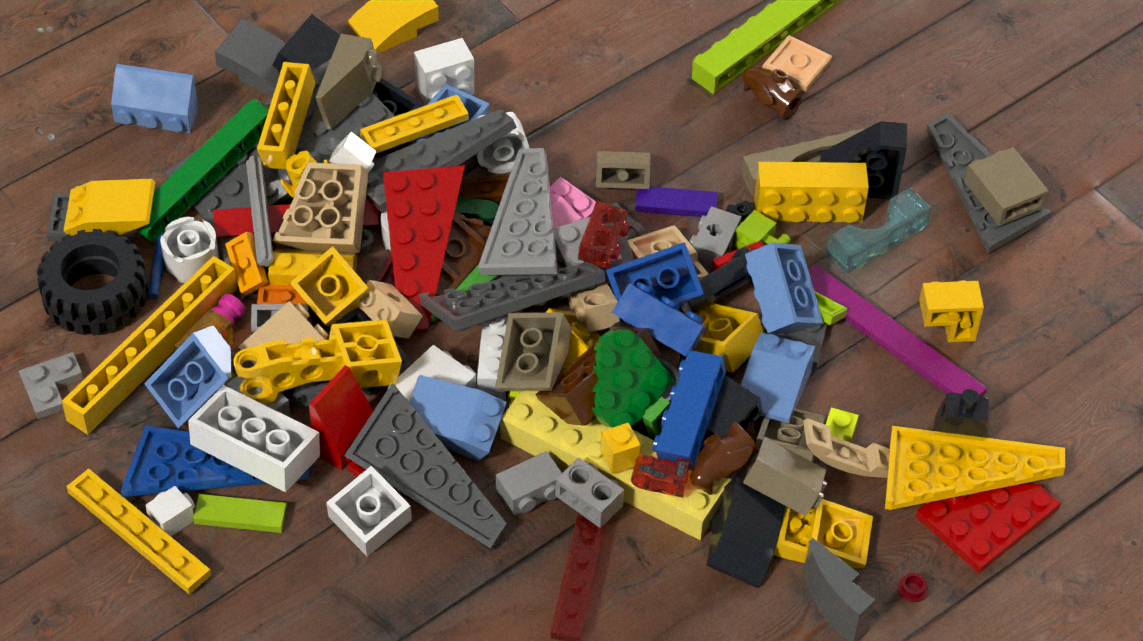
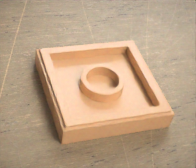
[762,35,832,93]

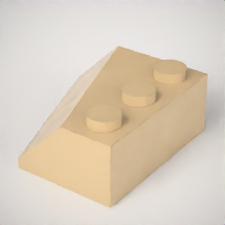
[272,163,368,253]

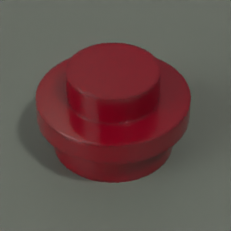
[898,573,928,603]

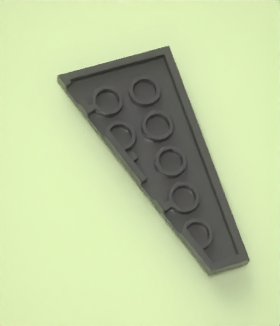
[366,109,517,213]

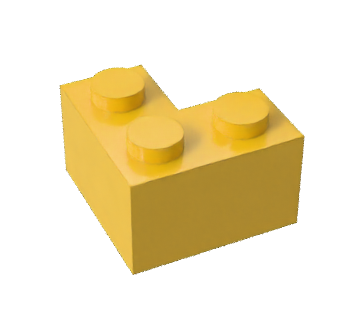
[919,280,984,342]

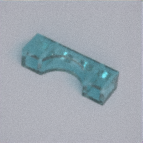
[826,188,931,274]

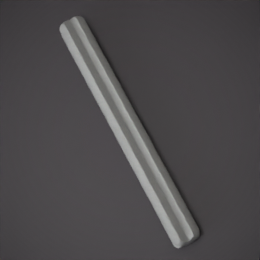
[246,155,274,267]

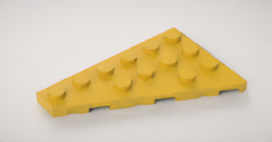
[885,426,1065,510]

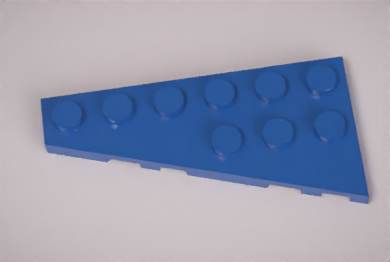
[121,425,313,497]

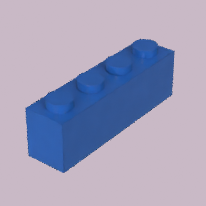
[653,350,726,471]

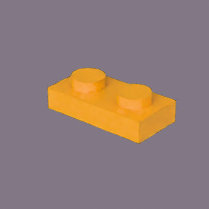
[225,232,268,295]

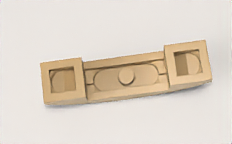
[803,418,890,478]

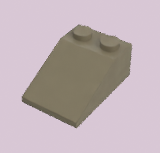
[316,34,382,130]
[495,312,572,391]
[755,409,825,462]

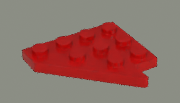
[915,483,1061,574]

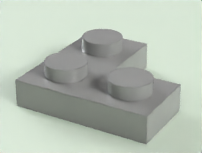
[19,352,83,419]

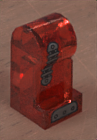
[631,455,689,498]

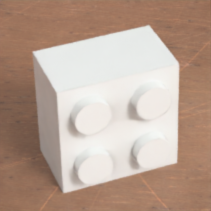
[414,38,474,106]
[326,466,412,557]

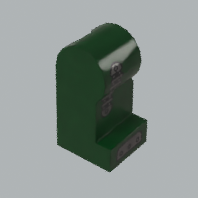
[454,197,499,227]

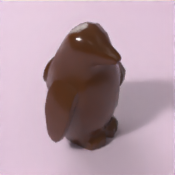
[743,67,802,119]
[690,422,758,495]

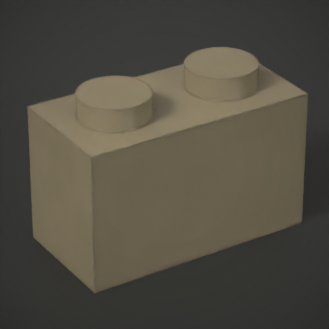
[596,151,650,189]

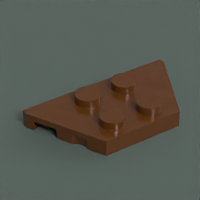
[436,212,492,296]

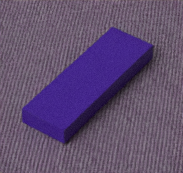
[635,186,717,217]

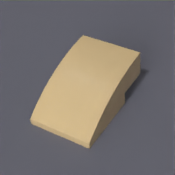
[628,225,709,279]

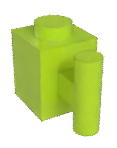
[734,210,791,249]

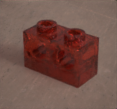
[578,201,631,269]

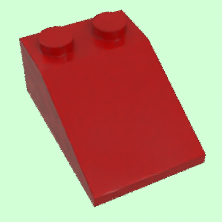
[309,365,374,471]

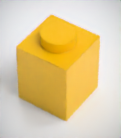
[600,422,641,474]

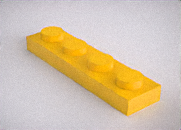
[360,94,469,154]

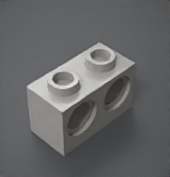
[555,458,624,528]

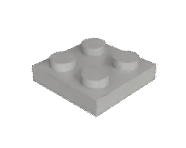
[554,214,622,269]

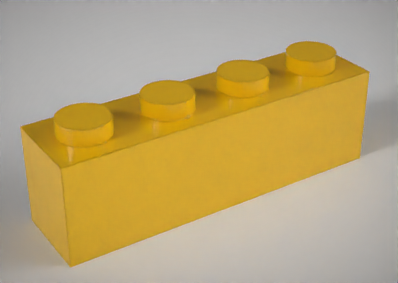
[257,62,316,170]

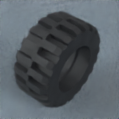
[37,229,148,335]

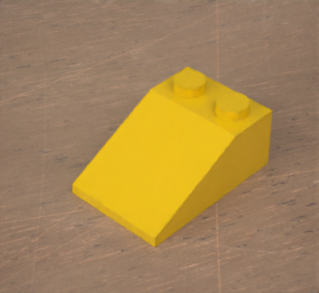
[64,179,155,236]
[695,304,764,373]

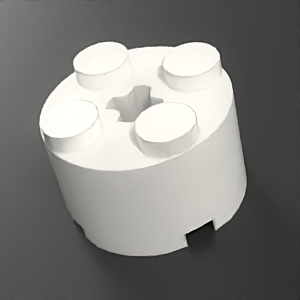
[476,112,530,174]
[160,217,219,283]

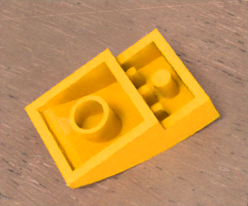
[348,0,439,54]
[773,499,873,568]

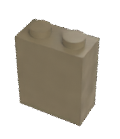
[964,147,1049,226]
[743,437,827,516]

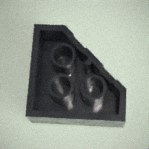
[819,121,907,200]

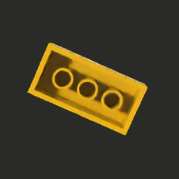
[754,162,869,223]

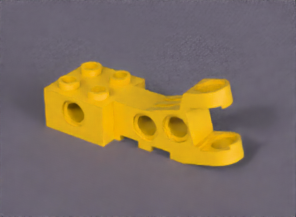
[233,319,402,405]

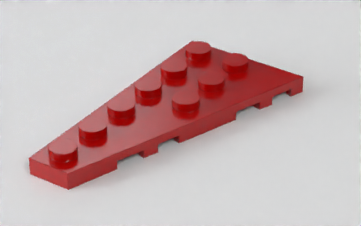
[383,165,465,332]

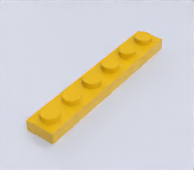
[66,468,211,595]

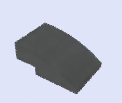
[215,19,286,96]
[803,538,875,641]

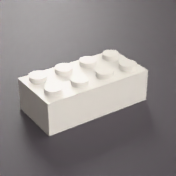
[188,385,320,492]

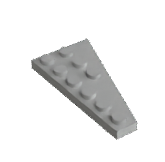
[478,148,558,275]

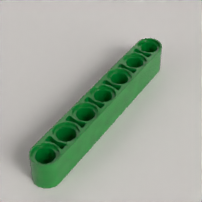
[135,99,269,241]

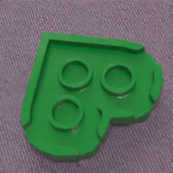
[592,329,674,428]

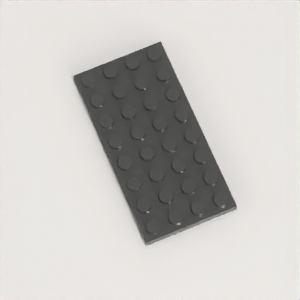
[165,59,395,230]

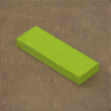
[193,494,287,533]

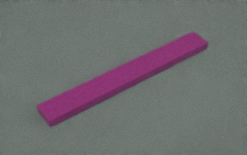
[808,264,987,397]

